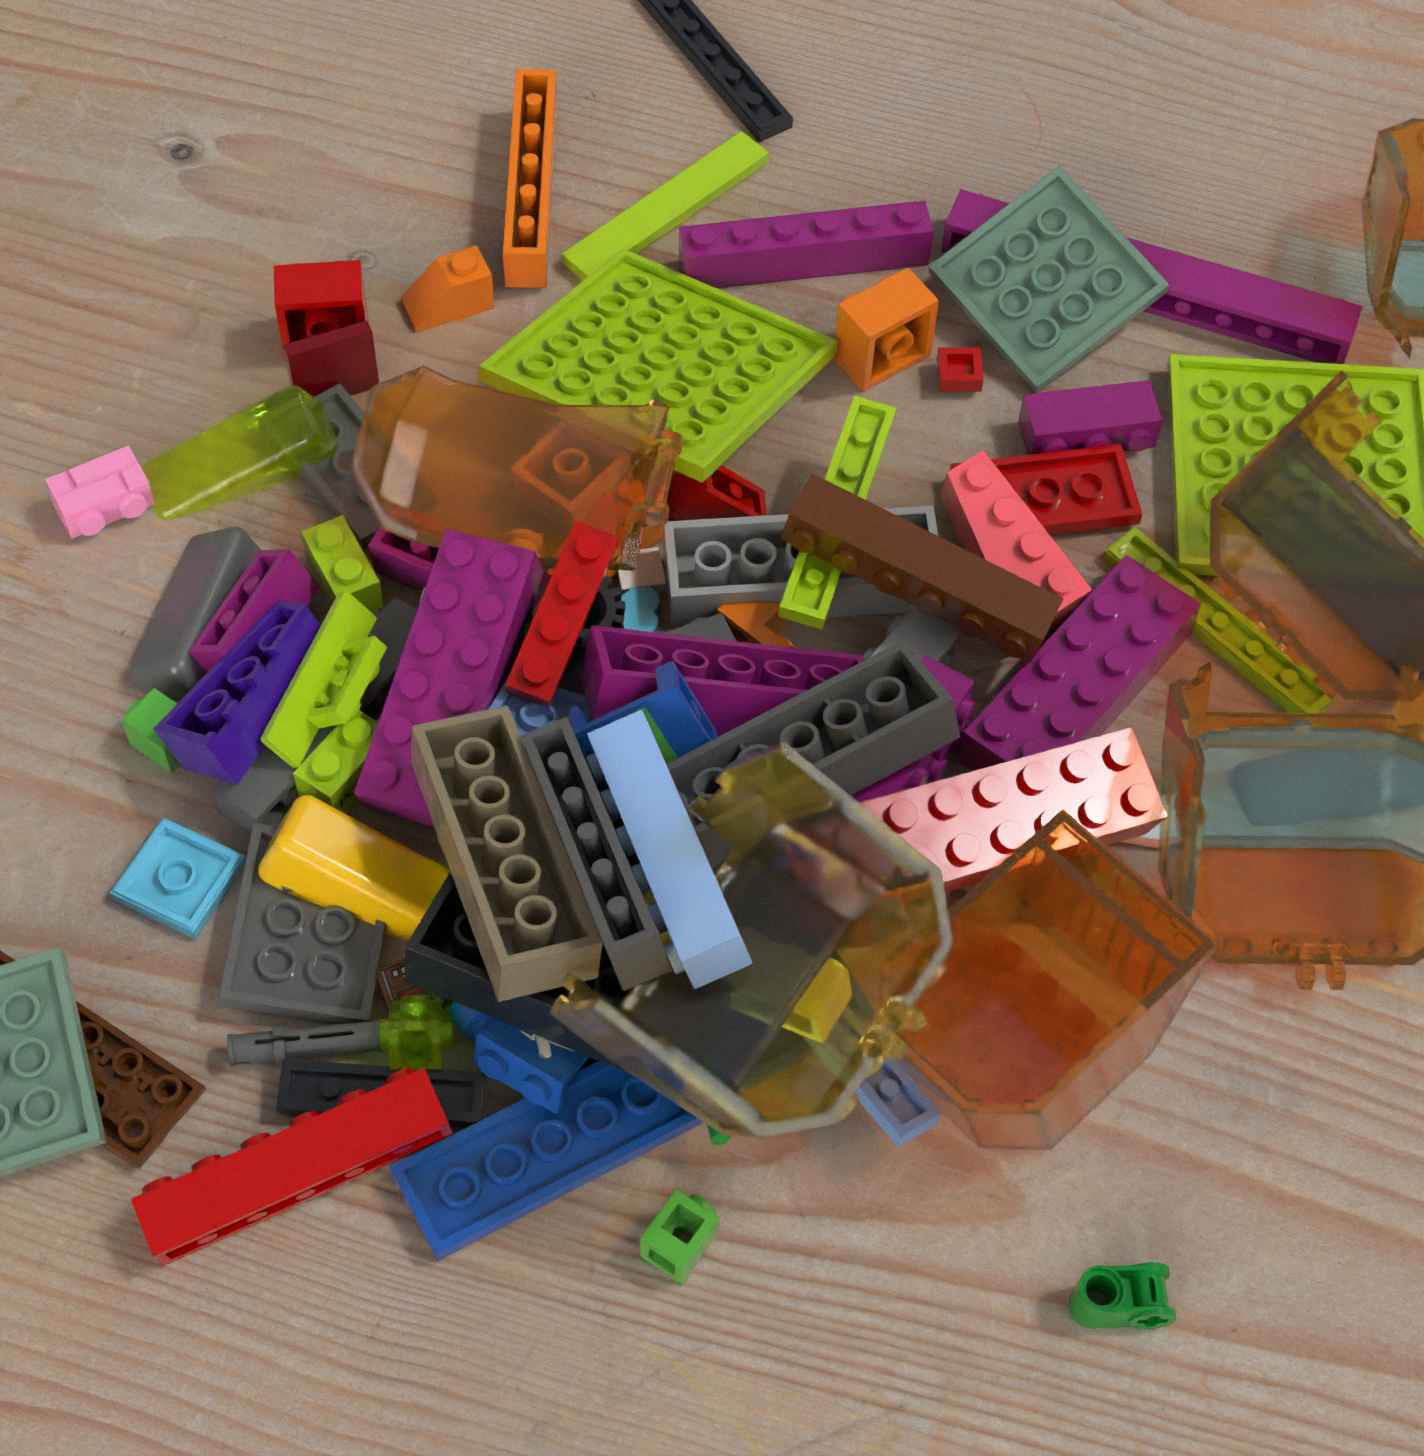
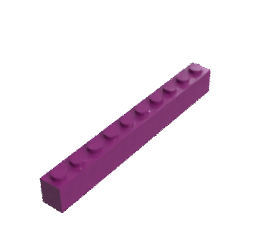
[941,189,1363,364]

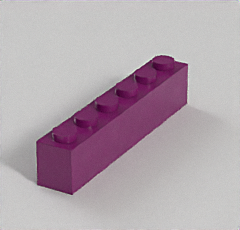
[678,200,934,288]

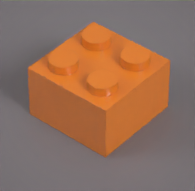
[833,267,939,392]

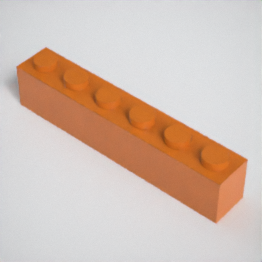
[503,69,557,288]

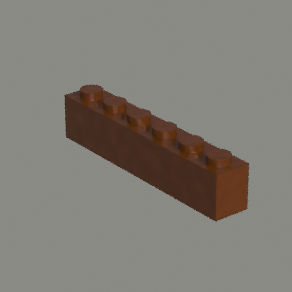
[780,473,1063,663]

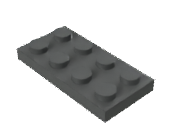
[266,383,438,549]

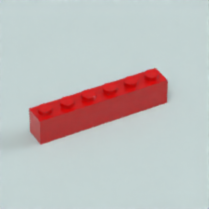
[131,1068,453,1266]

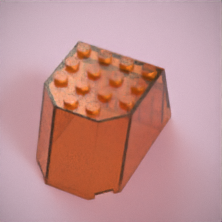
[884,809,1218,1150]

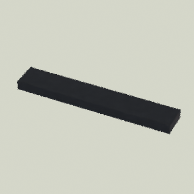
[638,0,793,142]

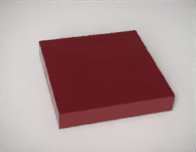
[283,321,380,407]

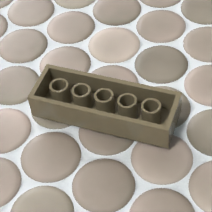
[411,705,602,1002]

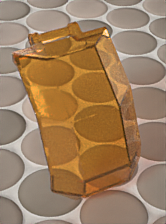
[350,365,684,571]

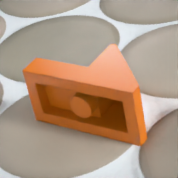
[717,602,795,648]

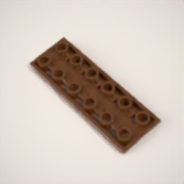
[0,950,206,1169]

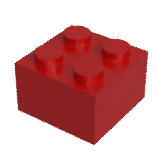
[274,260,369,361]

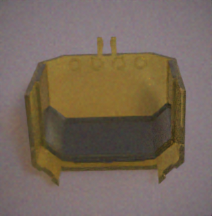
[550,741,953,1137]

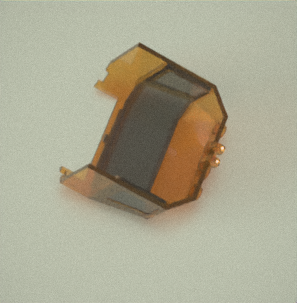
[1210,370,1424,701]

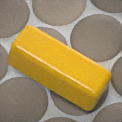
[258,795,451,941]

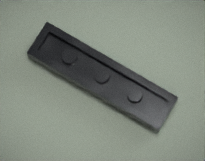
[276,1059,487,1127]

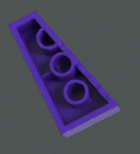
[153,599,321,785]

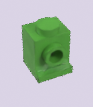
[640,1189,720,1285]

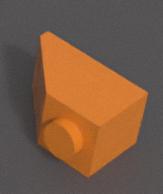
[401,245,494,333]

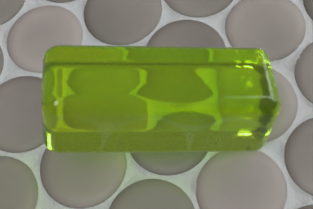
[141,385,339,520]

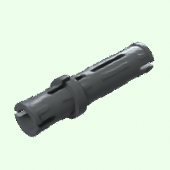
[227,1019,383,1067]

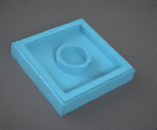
[110,817,246,940]

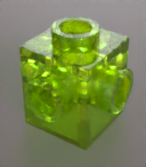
[380,994,453,1070]

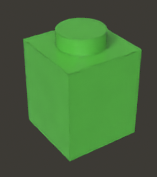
[122,688,180,773]

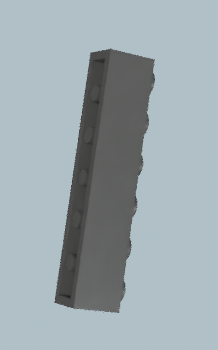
[212,597,417,835]
[521,717,672,991]

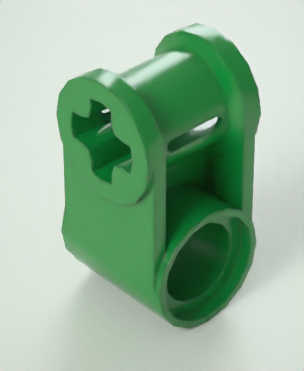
[1069,1262,1176,1329]

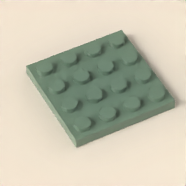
[929,165,1169,393]
[0,947,107,1177]

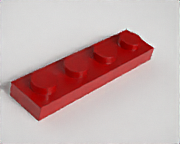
[505,520,619,708]

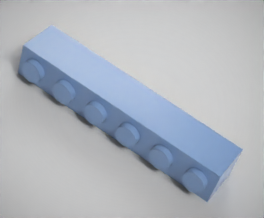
[586,710,753,989]

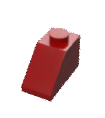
[666,465,767,521]

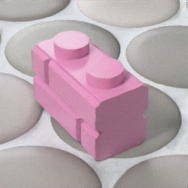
[45,445,155,539]

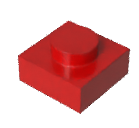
[936,347,984,392]

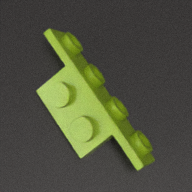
[261,591,387,768]

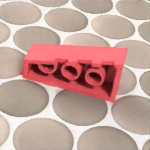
[939,450,1092,632]

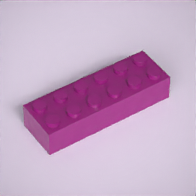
[354,528,544,827]
[958,555,1201,771]
[580,625,865,736]

